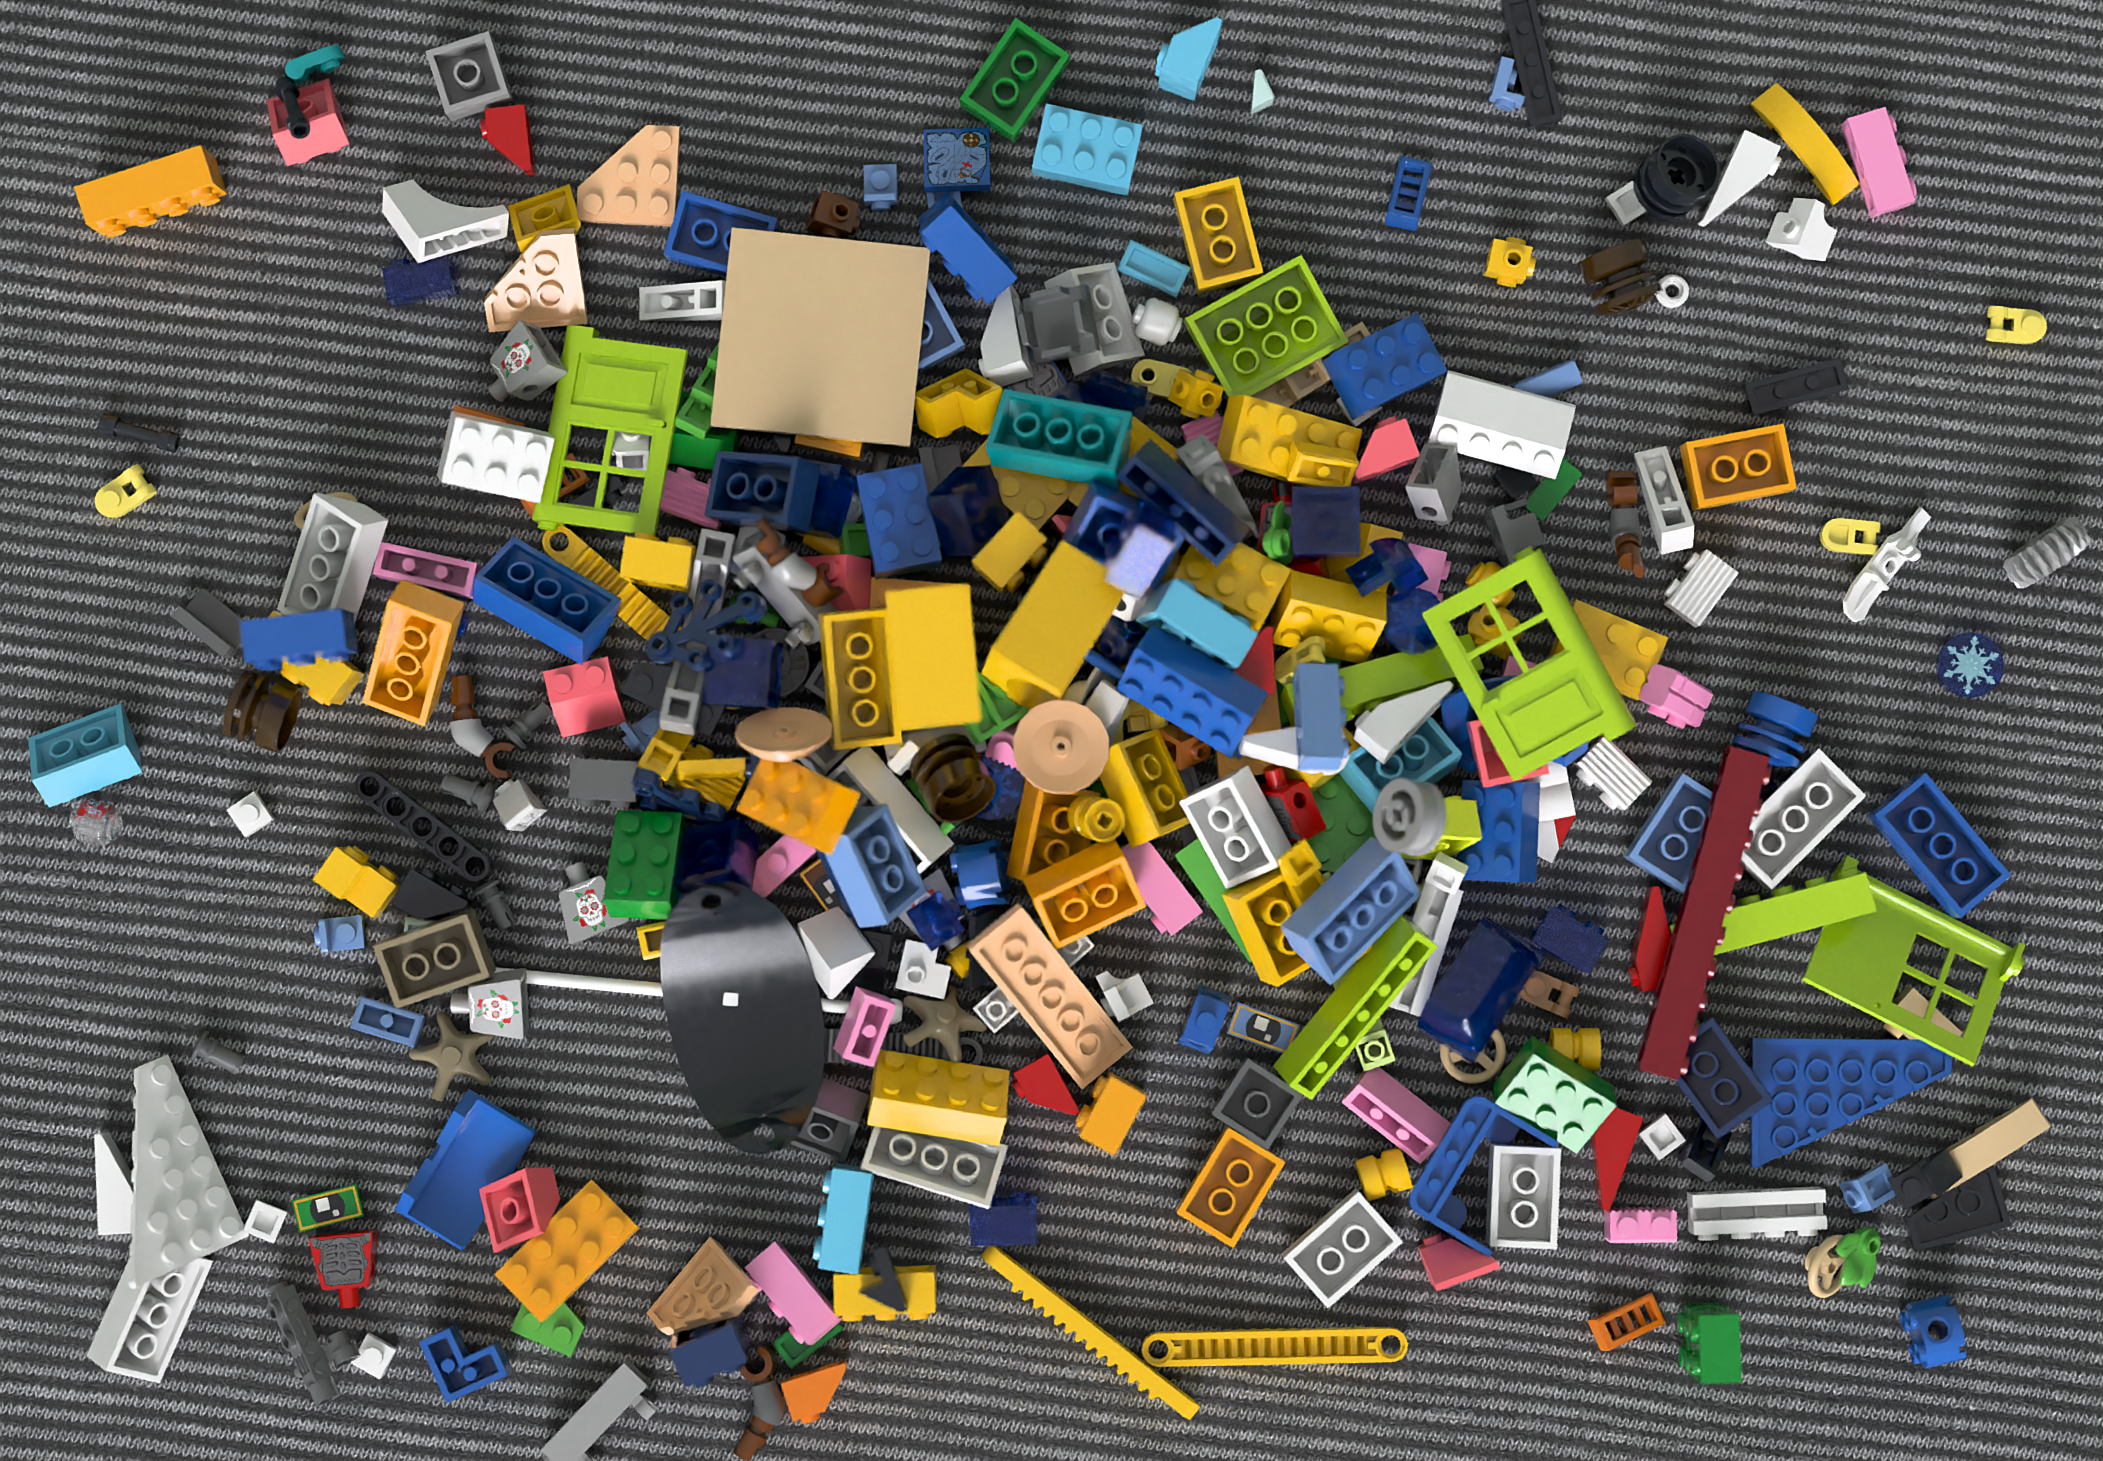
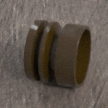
[1578,238,1664,316]
[222,670,302,753]
[909,733,996,823]

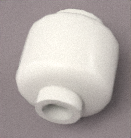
[1131,298,1183,346]

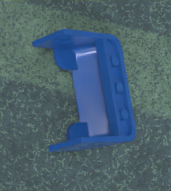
[1408,1096,1559,1257]

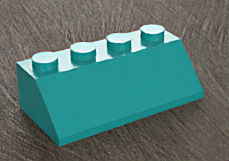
[985,389,1133,490]

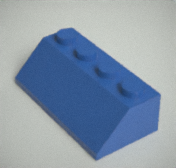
[473,536,622,665]

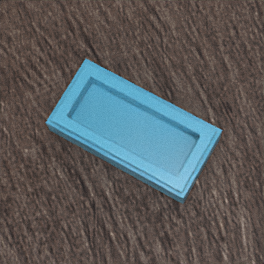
[1117,240,1190,298]

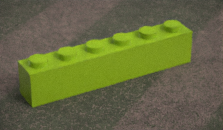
[1280,634,1484,727]
[1670,867,1877,955]
[1273,915,1438,1100]

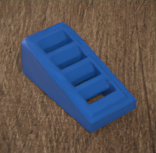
[1384,156,1432,231]

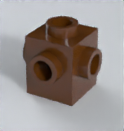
[806,190,861,239]

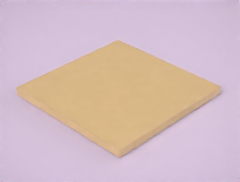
[710,228,931,447]

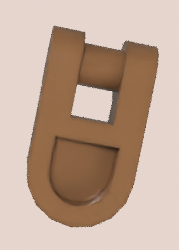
[1516,970,1580,1019]

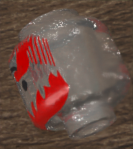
[69,800,122,846]

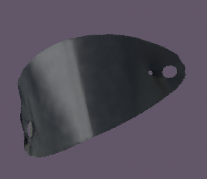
[660,882,825,1155]

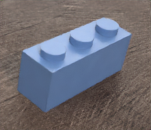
[1292,663,1348,770]

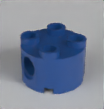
[950,838,1010,910]
[1899,1294,1966,1369]

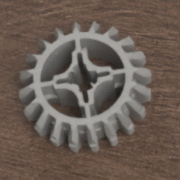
[2003,517,2091,588]

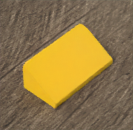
[1286,440,1359,490]

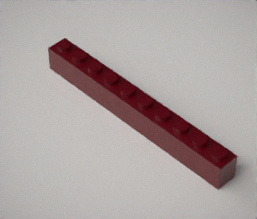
[1634,746,1772,1081]

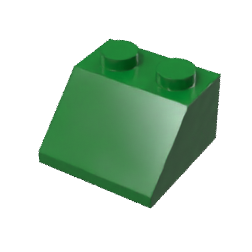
[668,392,741,470]

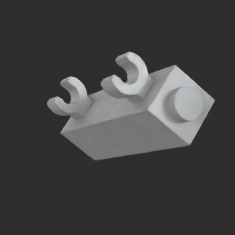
[1175,433,1260,545]
[732,531,838,649]
[541,1358,658,1461]

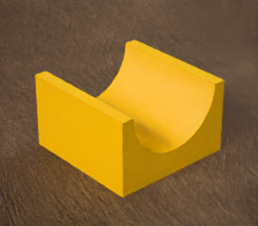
[981,540,1131,711]
[886,584,981,731]

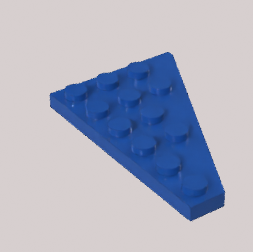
[1750,1037,1952,1168]

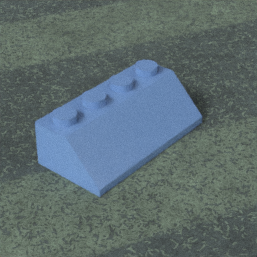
[1280,837,1421,985]

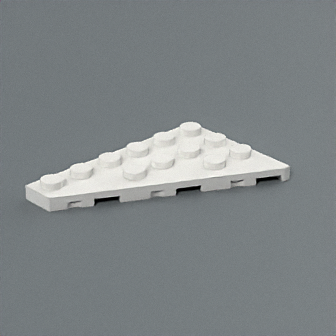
[129,1055,249,1289]

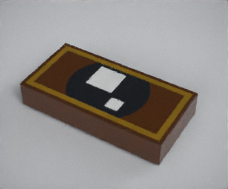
[798,858,845,911]

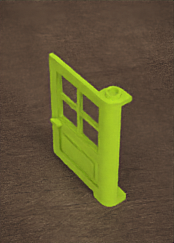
[532,325,688,535]
[1421,546,1637,781]
[1802,855,2025,1066]

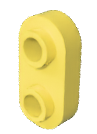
[1131,359,1193,399]

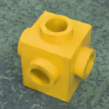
[1483,237,1536,287]
[1168,369,1224,419]
[1468,603,1523,660]

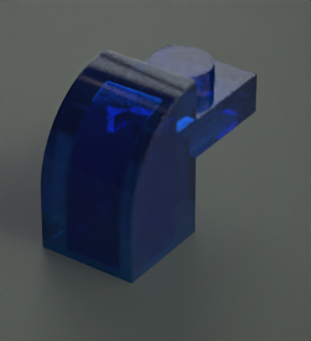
[1345,537,1429,597]

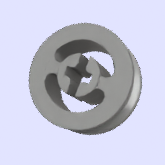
[1373,778,1446,856]

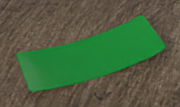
[1525,458,1582,521]

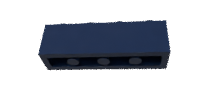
[1116,439,1251,566]

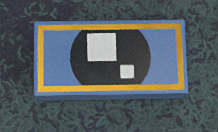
[1226,1002,1300,1054]

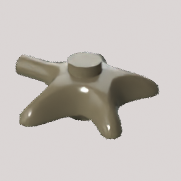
[904,984,987,1063]
[409,1012,494,1102]

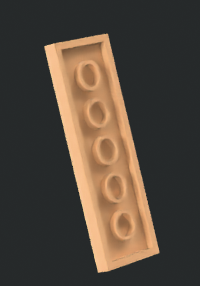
[966,903,1133,1089]

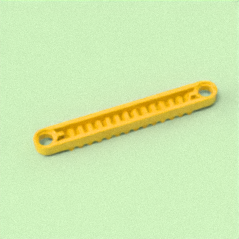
[542,526,750,710]
[981,1243,1200,1420]
[1141,1326,1408,1367]

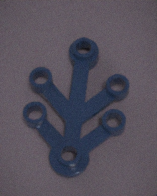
[646,579,767,671]
[632,768,736,838]

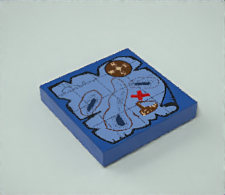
[923,127,991,193]

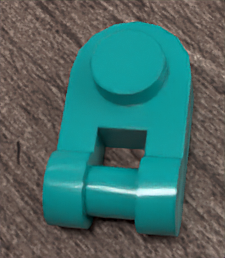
[285,44,345,84]

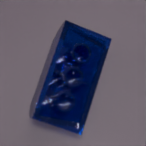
[1417,917,1545,1064]

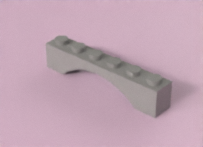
[659,528,736,735]

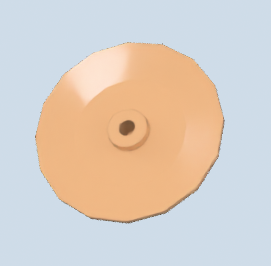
[1013,700,1109,794]
[735,708,833,761]

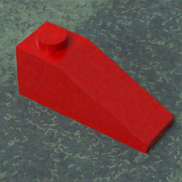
[1628,886,1671,992]
[1590,1107,1643,1212]

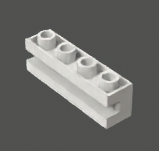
[1389,878,1464,1017]
[973,936,1095,1034]
[1687,1186,1827,1241]

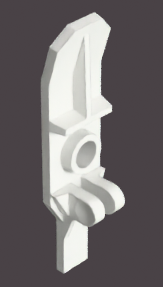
[1843,507,1931,622]

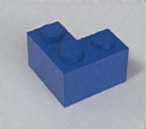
[419,1323,513,1403]

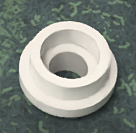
[1656,275,1689,308]

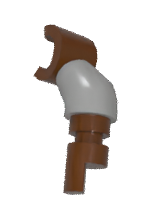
[755,516,844,607]
[450,675,515,781]

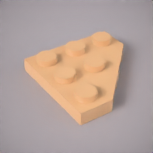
[577,125,680,226]
[484,228,588,332]
[647,1237,759,1335]

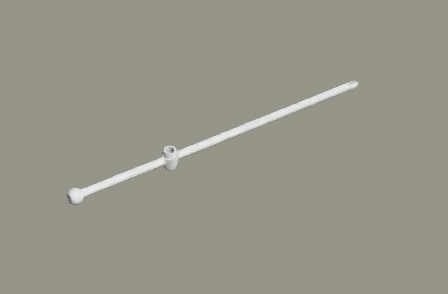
[494,967,903,1024]

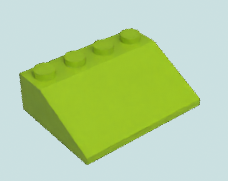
[1183,255,1349,398]

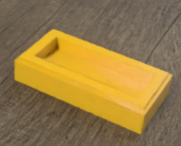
[676,758,746,780]

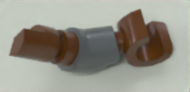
[1606,470,1645,579]
[733,1343,785,1461]

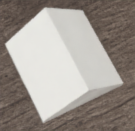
[797,906,876,1000]

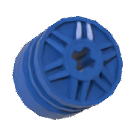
[1732,691,1819,769]

